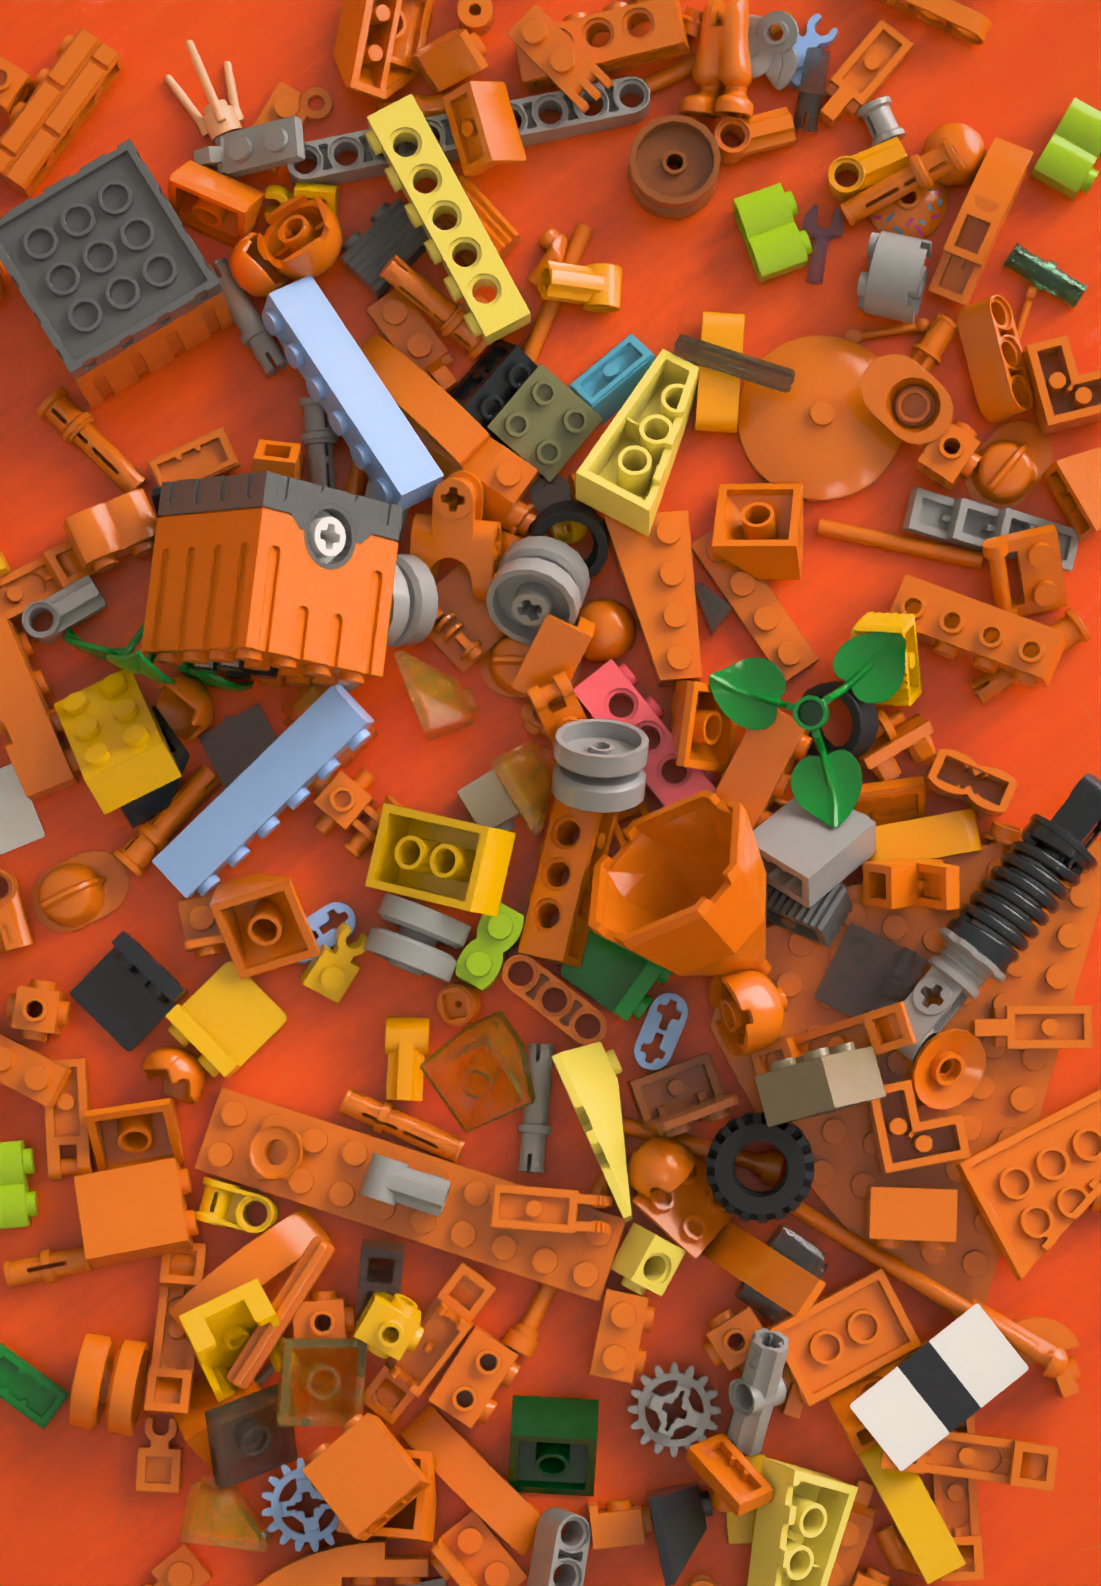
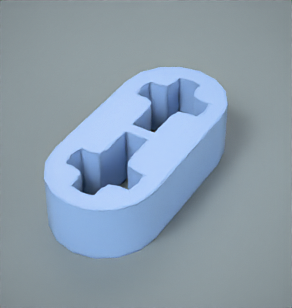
[296,902,357,964]
[633,993,688,1071]

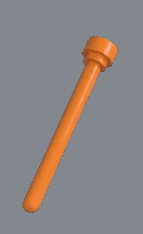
[623,1116,784,1186]
[502,1170,610,1358]

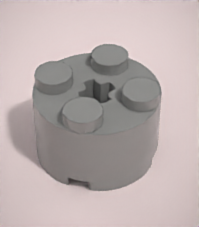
[857,231,932,324]

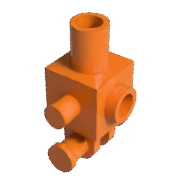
[308,768,403,859]

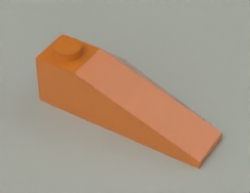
[401,410,539,525]

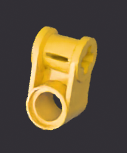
[195,1177,279,1233]

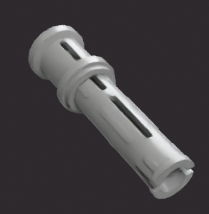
[299,397,338,489]

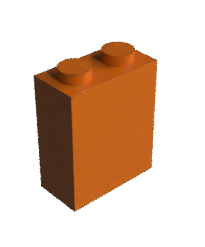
[74,1157,199,1268]

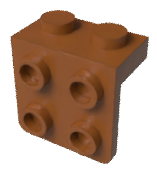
[627,1052,739,1137]

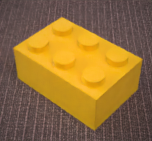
[54,670,182,815]
[365,803,516,917]

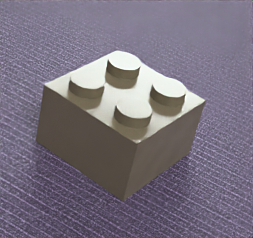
[754,1042,886,1127]

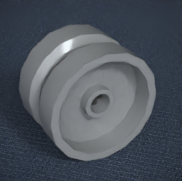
[486,536,590,645]
[386,553,438,647]
[552,718,649,813]
[363,893,471,983]

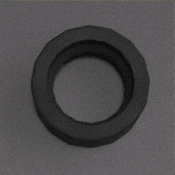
[529,500,609,579]
[801,681,878,758]

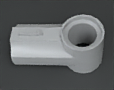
[22,574,108,644]
[359,1153,451,1217]

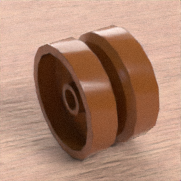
[628,114,721,220]

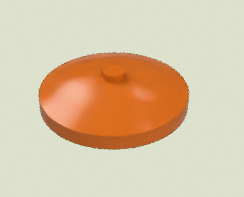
[737,335,901,503]

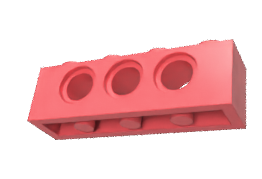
[574,659,718,808]

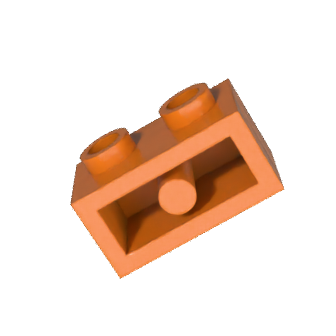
[866,1185,958,1250]
[589,1287,655,1383]
[428,1325,521,1429]

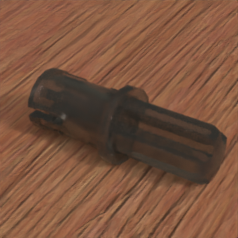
[793,47,830,133]

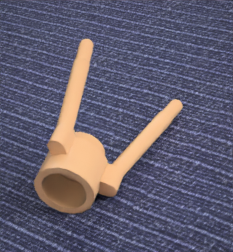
[165,40,245,142]

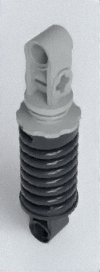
[897,773,1101,1063]

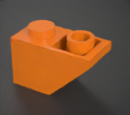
[411,29,489,92]

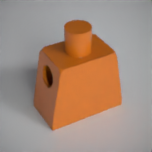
[1042,447,1101,542]

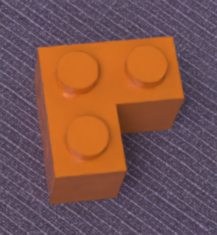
[1023,335,1101,435]
[867,1080,971,1174]

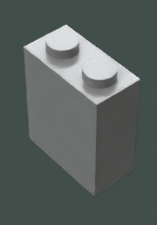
[753,797,876,908]

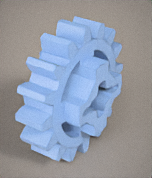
[261,1457,338,1552]

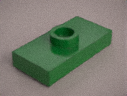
[0,1342,70,1430]

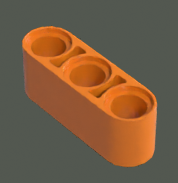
[957,294,1034,423]
[502,954,607,1046]

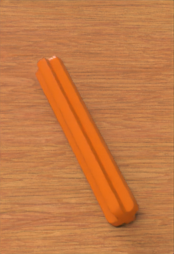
[226,1236,335,1390]

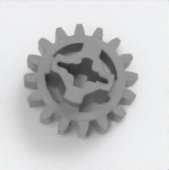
[627,1362,721,1457]

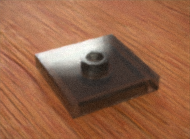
[205,1382,298,1490]

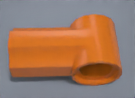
[713,107,796,164]
[0,869,34,954]

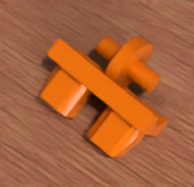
[856,708,936,782]

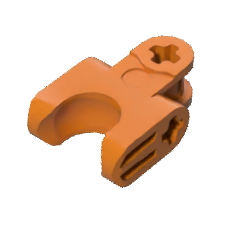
[410,470,502,600]

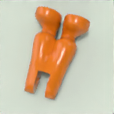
[679,0,754,118]

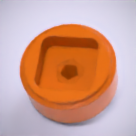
[436,982,481,1026]

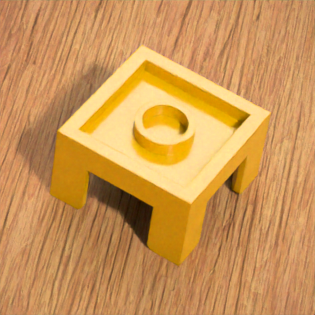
[178,1278,296,1403]

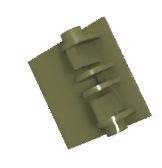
[487,363,603,482]

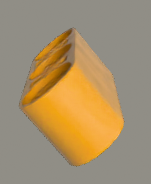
[695,311,745,433]
[861,809,982,873]

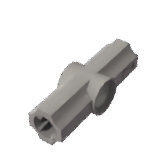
[727,1328,789,1456]

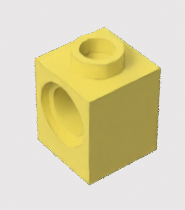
[611,1222,686,1297]

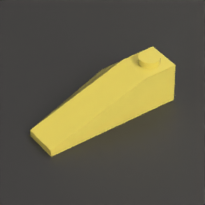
[552,1041,633,1223]

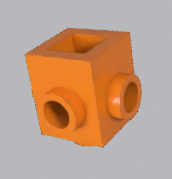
[916,420,982,491]
[6,979,71,1042]
[293,1290,356,1353]
[703,1305,763,1373]

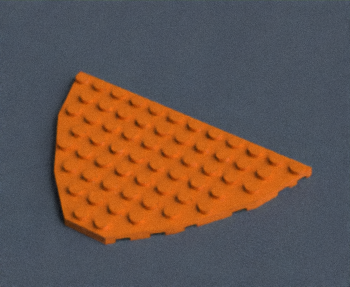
[709,841,1101,1318]

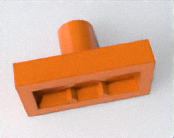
[686,1432,774,1517]

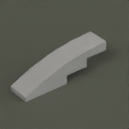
[902,488,1079,572]

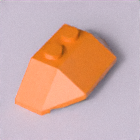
[333,0,434,101]

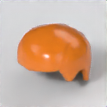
[922,123,987,186]
[229,232,289,298]
[574,599,637,663]
[155,674,214,741]
[141,1046,206,1104]
[627,1136,694,1197]

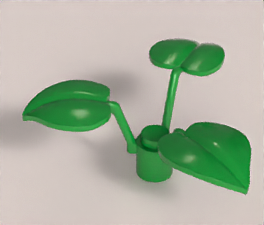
[64,621,254,691]
[709,632,907,828]

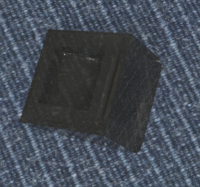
[695,582,732,638]

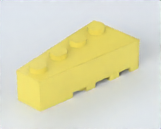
[575,349,699,537]
[747,1456,858,1586]

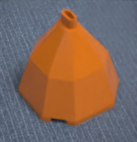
[588,789,771,976]

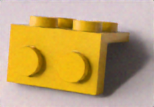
[165,961,287,1078]

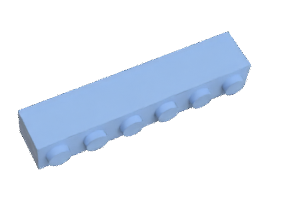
[262,276,444,511]
[152,684,375,898]

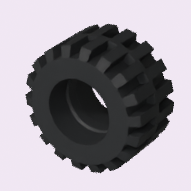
[706,1111,814,1223]

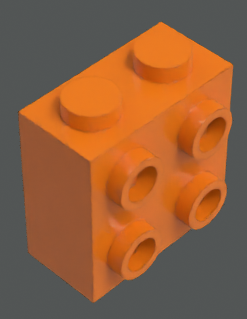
[302,1413,431,1541]

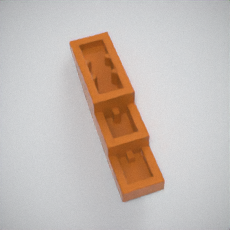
[701,1221,826,1321]

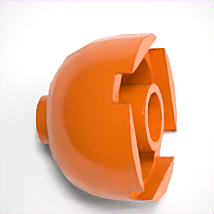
[257,195,343,280]
[709,970,788,1057]

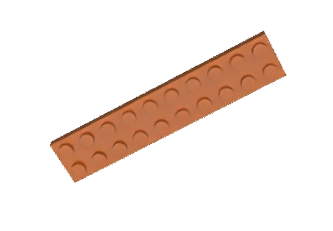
[194,1087,626,1302]

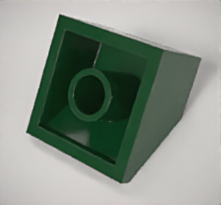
[508,1395,599,1496]

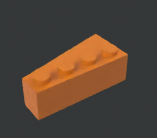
[604,510,702,687]
[0,616,80,801]

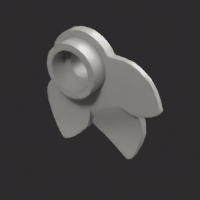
[748,11,799,91]

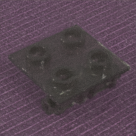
[813,922,928,1018]

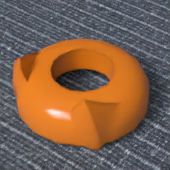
[248,1124,303,1180]

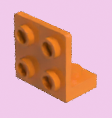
[430,1510,528,1586]

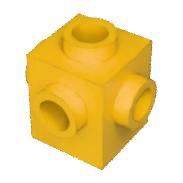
[354,1287,424,1361]

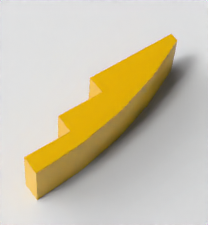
[858,1444,966,1584]

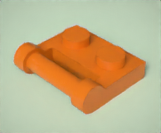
[982,524,1068,616]

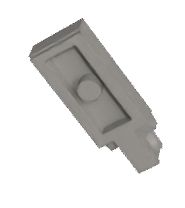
[194,116,305,178]

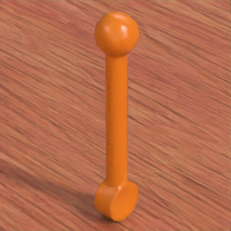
[1016,285,1038,340]
[845,317,931,344]

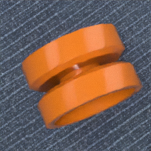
[69,1333,149,1437]

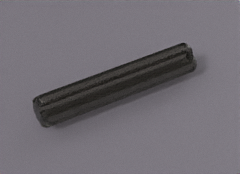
[673,334,795,393]

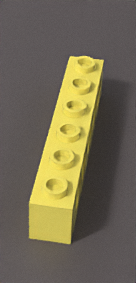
[364,94,531,346]

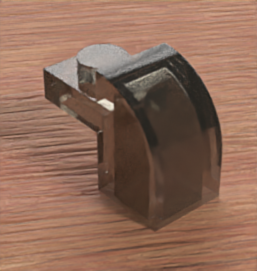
[356,1239,406,1321]

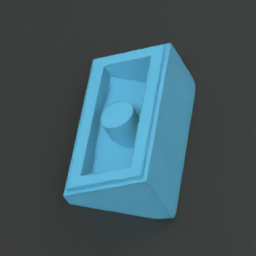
[568,333,656,424]

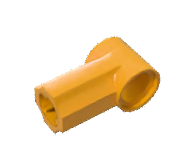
[828,136,909,201]
[538,261,622,313]
[385,1016,430,1101]

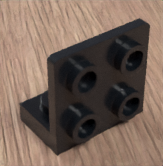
[449,339,538,457]
[70,930,189,1051]

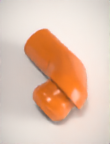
[527,227,568,287]
[875,1524,922,1576]

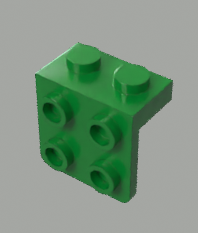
[561,928,672,1023]

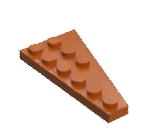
[956,1089,1101,1281]

